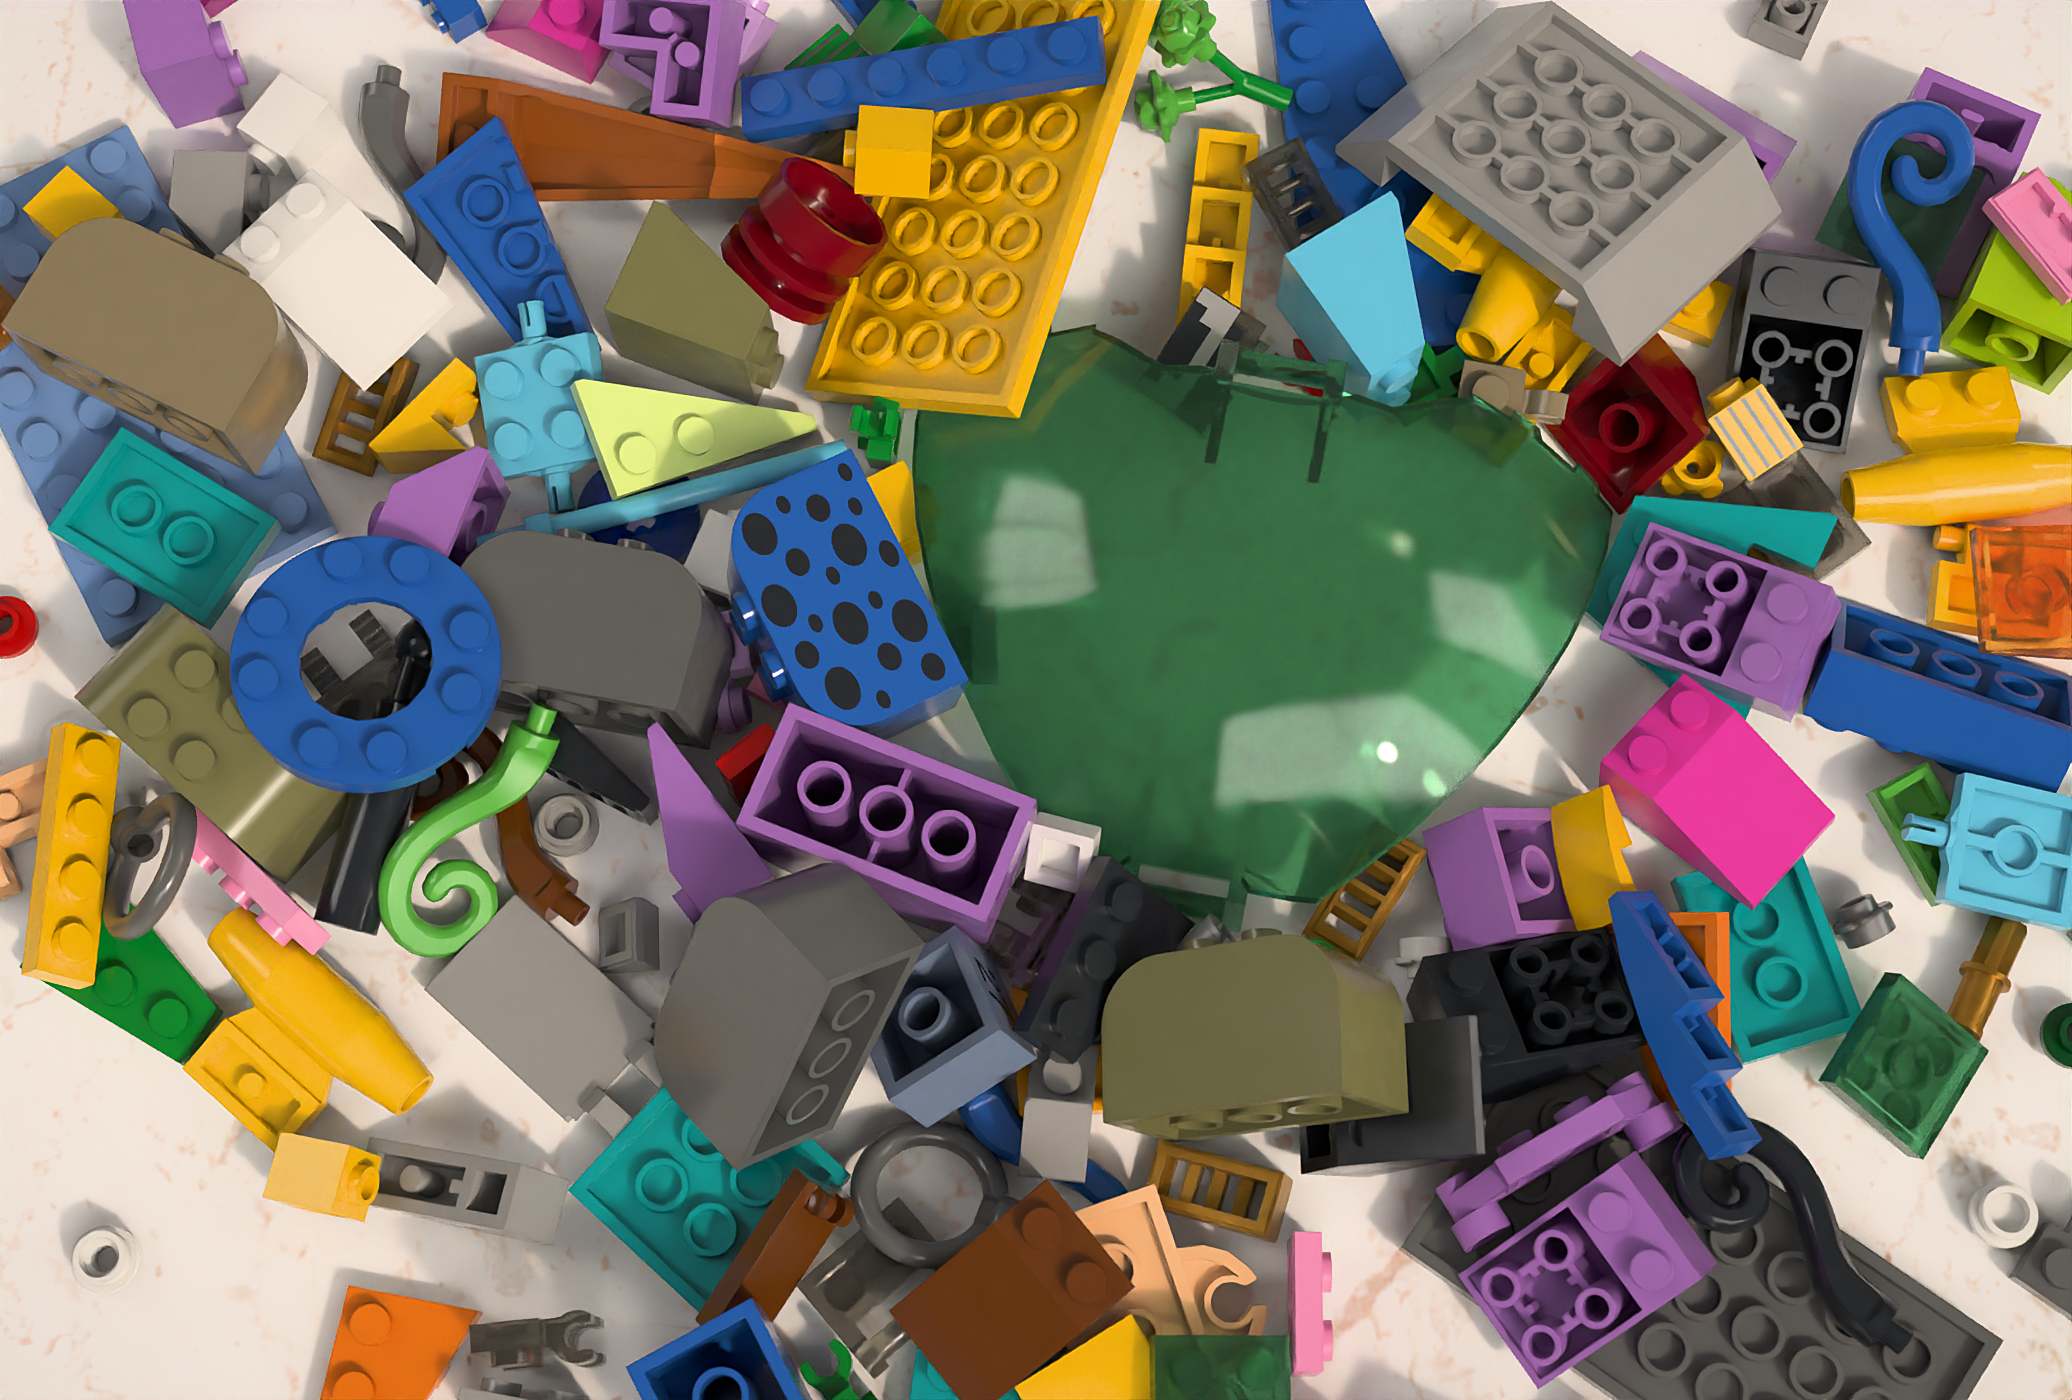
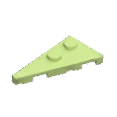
[570,379,818,501]

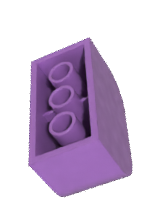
[736,703,1037,944]

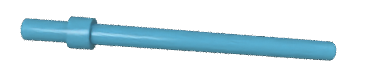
[476,439,847,546]

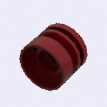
[720,157,888,326]

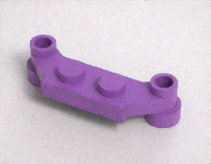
[1435,1071,1683,1253]

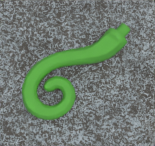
[377,701,560,958]

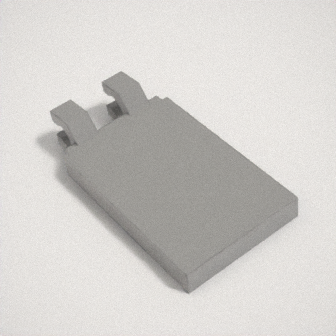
[424,894,665,1139]

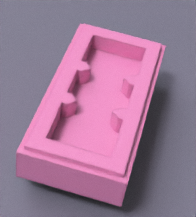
[1982,167,2072,306]

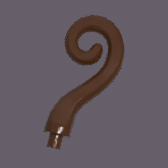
[410,726,590,927]

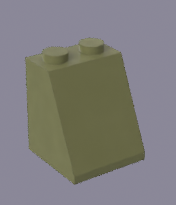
[604,200,784,406]

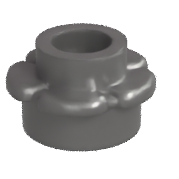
[1832,894,1896,949]

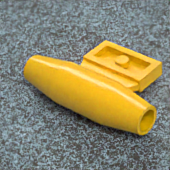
[1405,193,1563,364]
[1840,365,2072,527]
[182,906,434,1153]

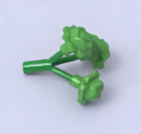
[1134,0,1293,143]

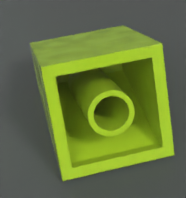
[1939,171,2072,395]

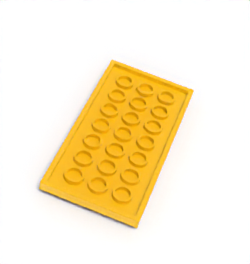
[804,0,1161,418]

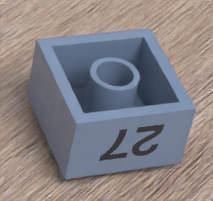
[870,925,1037,1128]

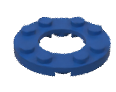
[230,536,503,793]

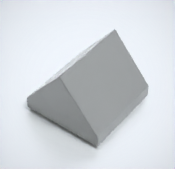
[599,897,660,973]

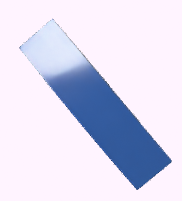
[1608,891,1762,1160]

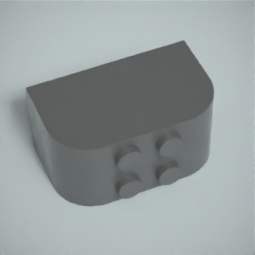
[430,528,734,750]
[654,863,925,1171]

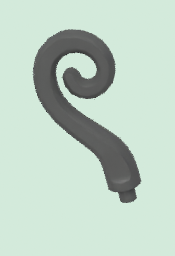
[358,65,447,285]

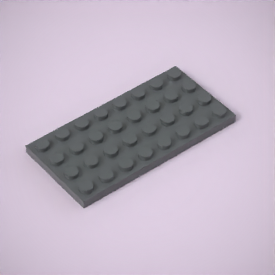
[1399,1064,2004,1400]

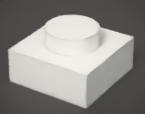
[1024,811,1102,893]

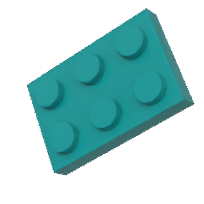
[47,427,283,631]
[1670,856,1867,1066]

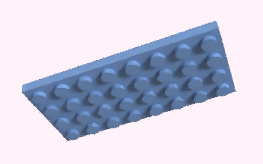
[0,125,338,648]

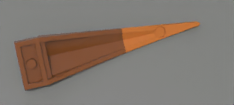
[436,72,879,202]

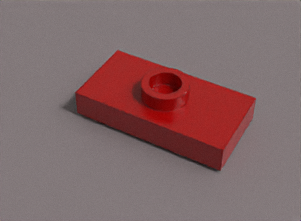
[716,723,776,810]

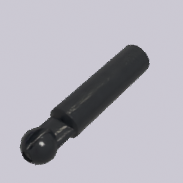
[313,618,433,936]

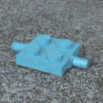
[474,301,604,514]
[1901,772,2072,931]

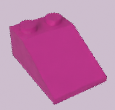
[1598,673,1836,911]

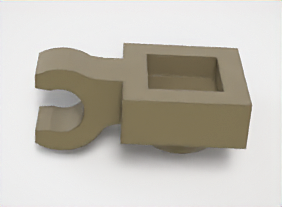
[1452,359,1569,435]

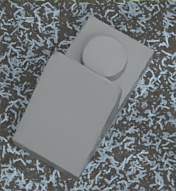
[1018,1046,1099,1183]

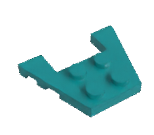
[1582,495,1838,720]

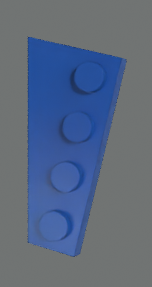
[403,116,602,351]

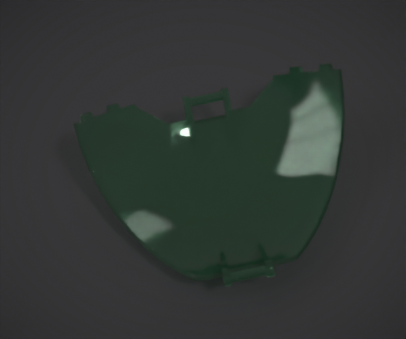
[912,324,1613,933]

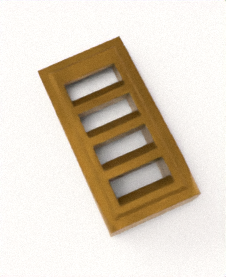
[312,356,421,478]
[1301,819,1427,961]
[1146,1139,1293,1243]

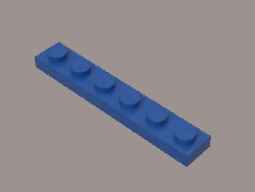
[741,15,1107,143]

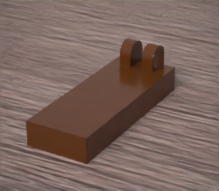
[695,1167,855,1326]

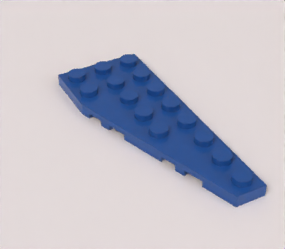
[1267,0,1482,366]

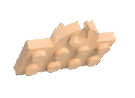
[1066,1184,1267,1400]

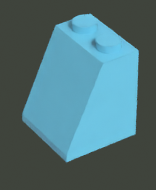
[1276,191,1425,422]

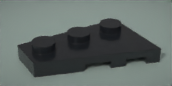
[1012,856,1195,1065]

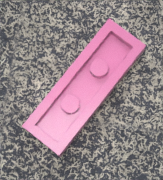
[192,806,332,955]

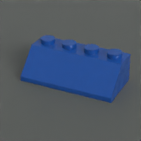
[1803,596,2072,793]

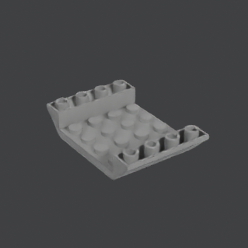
[1335,0,1782,367]

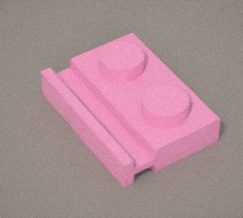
[1287,1232,1333,1377]

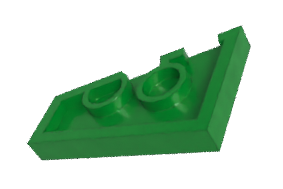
[19,871,224,1066]

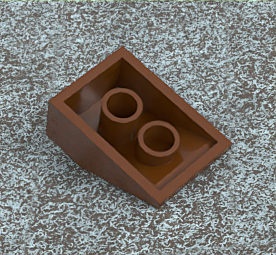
[889,1179,1135,1400]

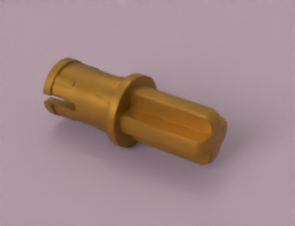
[1941,916,2028,1042]

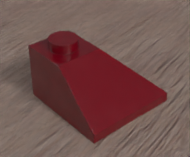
[1543,332,1710,515]

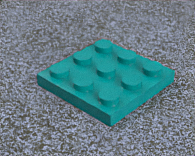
[568,1085,852,1313]

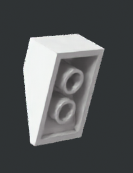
[222,168,455,391]

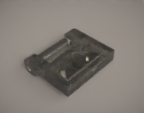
[796,1196,938,1380]

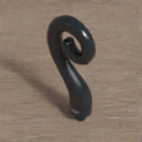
[1669,1117,1914,1355]

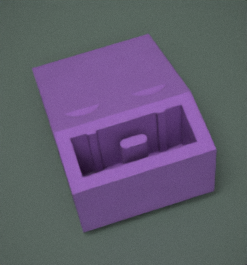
[1840,67,2042,299]
[1599,522,1842,723]
[1458,1150,1717,1389]

